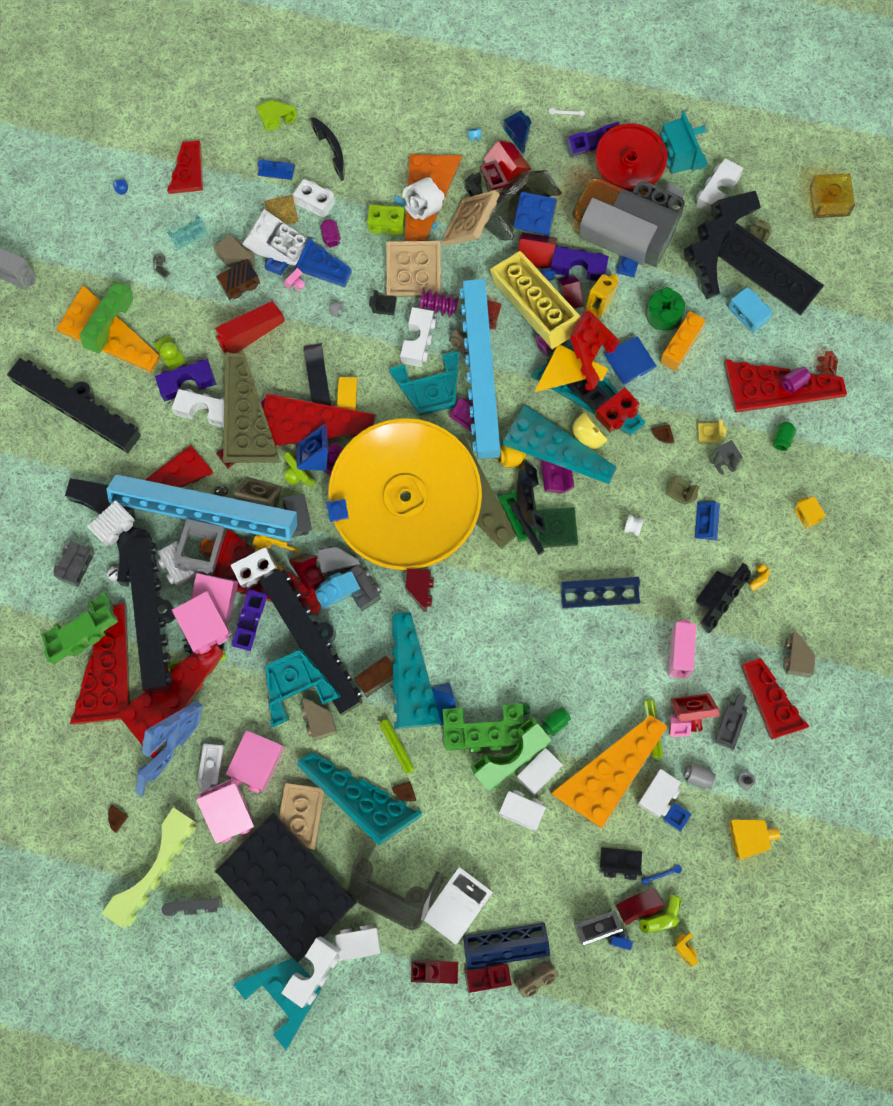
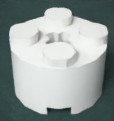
[402,177,445,220]

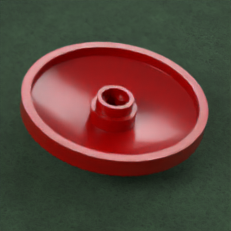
[595,123,667,192]

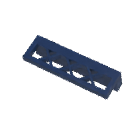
[561,577,640,609]
[463,923,550,969]

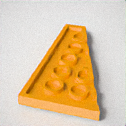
[56,285,160,373]
[551,715,668,828]

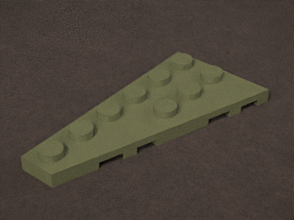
[223,353,281,463]
[458,435,516,549]

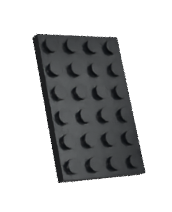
[215,813,357,962]

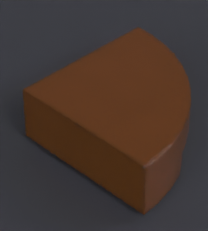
[651,424,674,443]
[391,781,417,802]
[108,805,128,833]

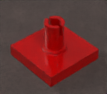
[670,693,720,732]

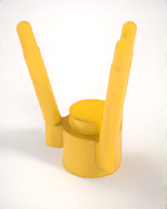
[252,534,301,571]

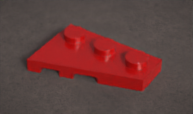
[167,140,203,194]

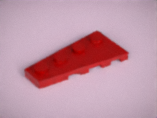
[145,445,214,488]
[741,658,809,740]

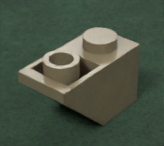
[213,234,255,267]
[783,632,816,678]
[301,699,337,741]

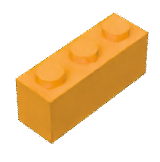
[660,311,706,371]

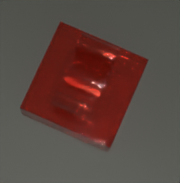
[816,351,838,376]

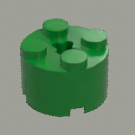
[646,287,685,331]

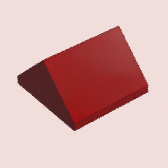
[483,141,531,182]
[518,232,558,269]

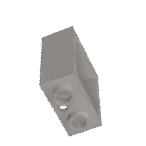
[0,248,36,290]
[174,519,224,576]

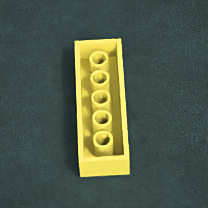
[490,251,580,349]

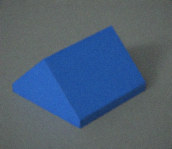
[297,424,328,471]

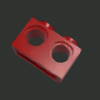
[595,387,640,433]

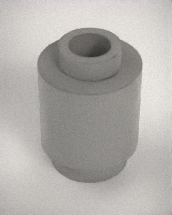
[684,763,716,789]

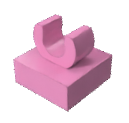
[283,268,305,291]
[669,714,692,737]

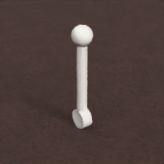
[549,108,585,117]

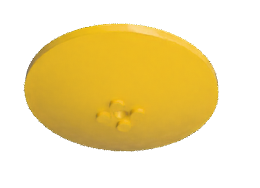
[328,418,482,571]

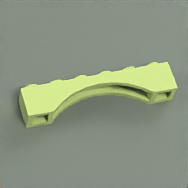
[102,807,197,928]

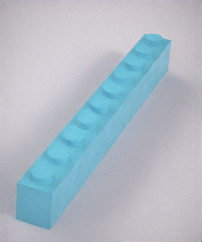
[460,279,500,459]
[107,474,297,541]

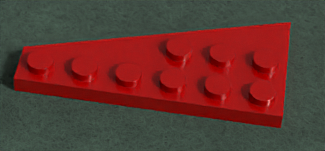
[724,359,847,413]
[263,394,376,447]
[213,530,321,616]
[69,603,130,725]
[117,644,224,759]

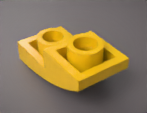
[337,377,358,410]

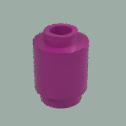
[320,219,341,248]
[782,366,811,393]

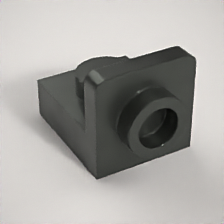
[465,172,483,197]
[369,290,397,316]

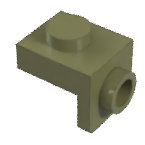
[750,220,772,243]
[665,477,700,505]

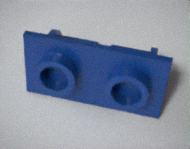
[257,158,295,180]

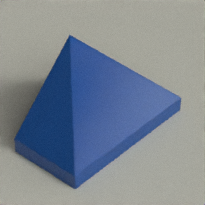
[431,683,456,725]

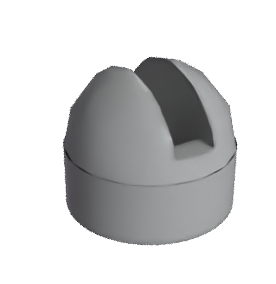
[329,302,344,318]
[738,771,755,790]

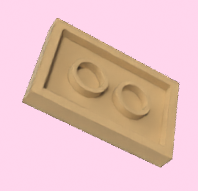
[279,783,325,850]

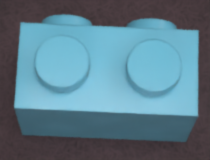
[728,287,773,333]
[315,571,360,609]

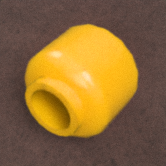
[497,444,526,468]

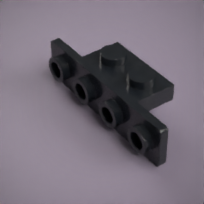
[696,563,751,633]

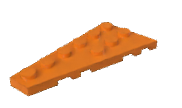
[405,154,462,241]

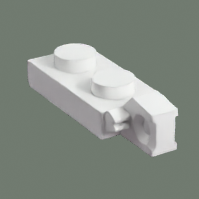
[197,743,225,792]

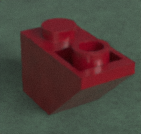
[405,568,434,612]
[411,961,458,984]

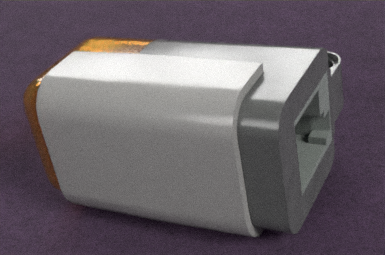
[572,177,685,268]

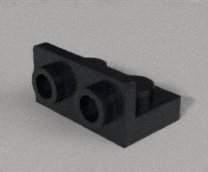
[599,847,642,880]

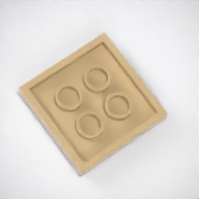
[441,190,500,246]
[386,241,441,297]

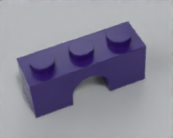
[565,121,620,157]
[551,247,609,282]
[155,359,217,402]
[231,589,268,652]

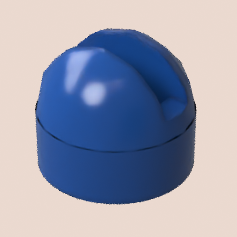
[113,179,128,195]

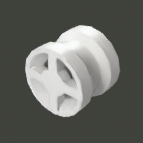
[624,514,644,536]

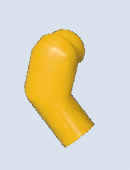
[748,563,770,591]

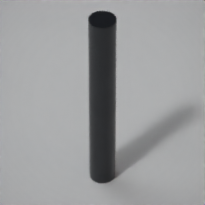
[510,503,545,555]

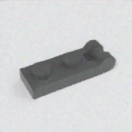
[161,898,223,916]

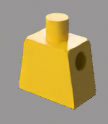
[585,274,619,319]
[729,819,780,861]

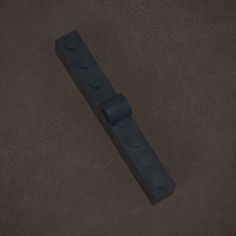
[7,358,141,454]
[126,537,176,694]
[260,569,363,715]

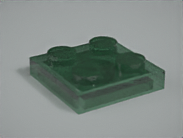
[537,507,578,548]

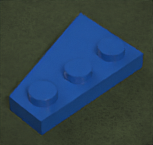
[295,238,352,287]

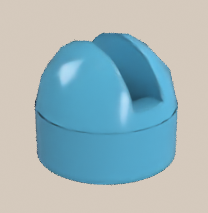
[467,128,482,142]

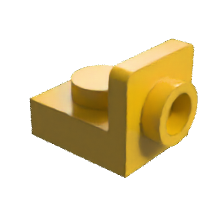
[673,932,699,967]

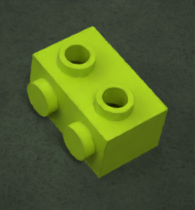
[367,205,406,236]

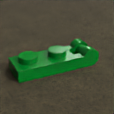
[497,489,537,543]

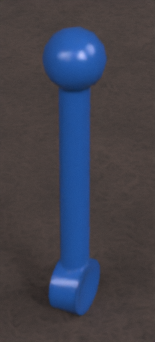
[641,865,682,885]

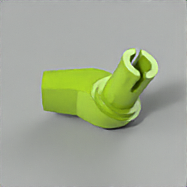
[639,894,683,933]

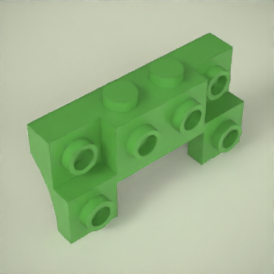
[41,591,118,665]
[443,704,524,753]

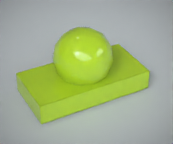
[153,335,188,371]
[283,452,316,487]

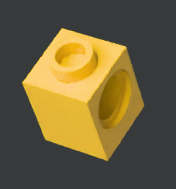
[794,496,826,529]

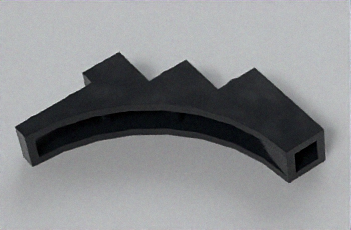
[684,190,761,300]
[65,478,152,587]

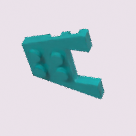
[389,351,459,416]
[266,650,341,728]
[234,958,321,1050]

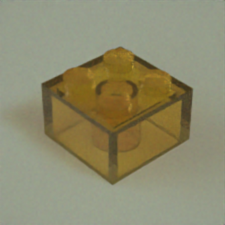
[810,173,855,218]

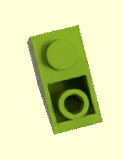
[256,100,298,131]

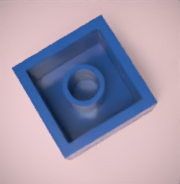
[514,192,557,236]

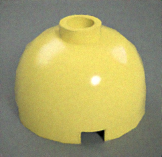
[572,412,608,449]

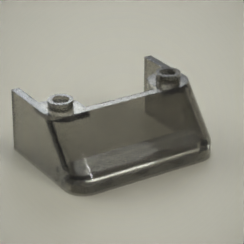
[484,170,562,241]
[348,836,445,931]

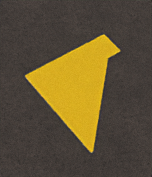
[535,345,608,392]

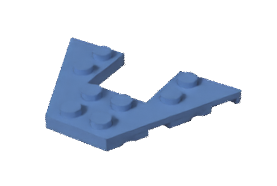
[136,701,203,797]

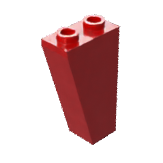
[215,301,285,353]

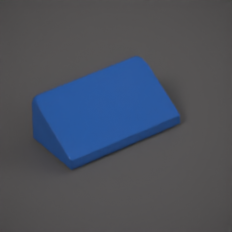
[695,501,720,541]

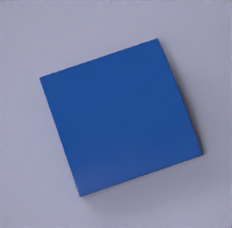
[604,336,657,385]

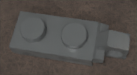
[714,693,747,750]

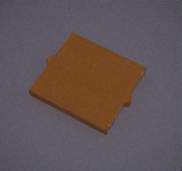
[264,195,299,224]

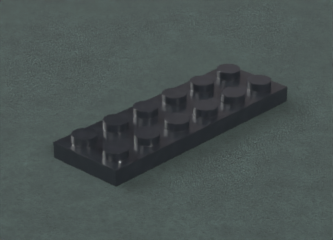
[718,223,824,316]

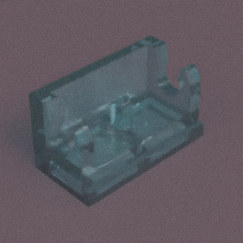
[167,215,208,251]

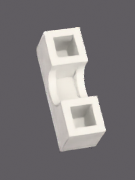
[696,158,743,215]
[400,307,437,367]
[172,389,225,428]
[282,936,341,1008]

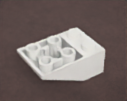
[242,209,308,266]
[423,867,493,945]

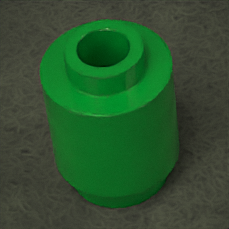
[772,422,796,451]
[541,707,571,736]

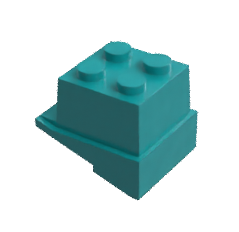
[660,110,708,174]

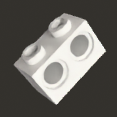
[293,179,335,218]
[231,547,278,589]

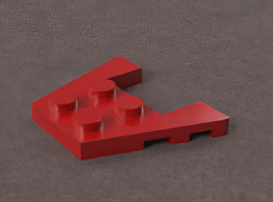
[570,311,620,391]

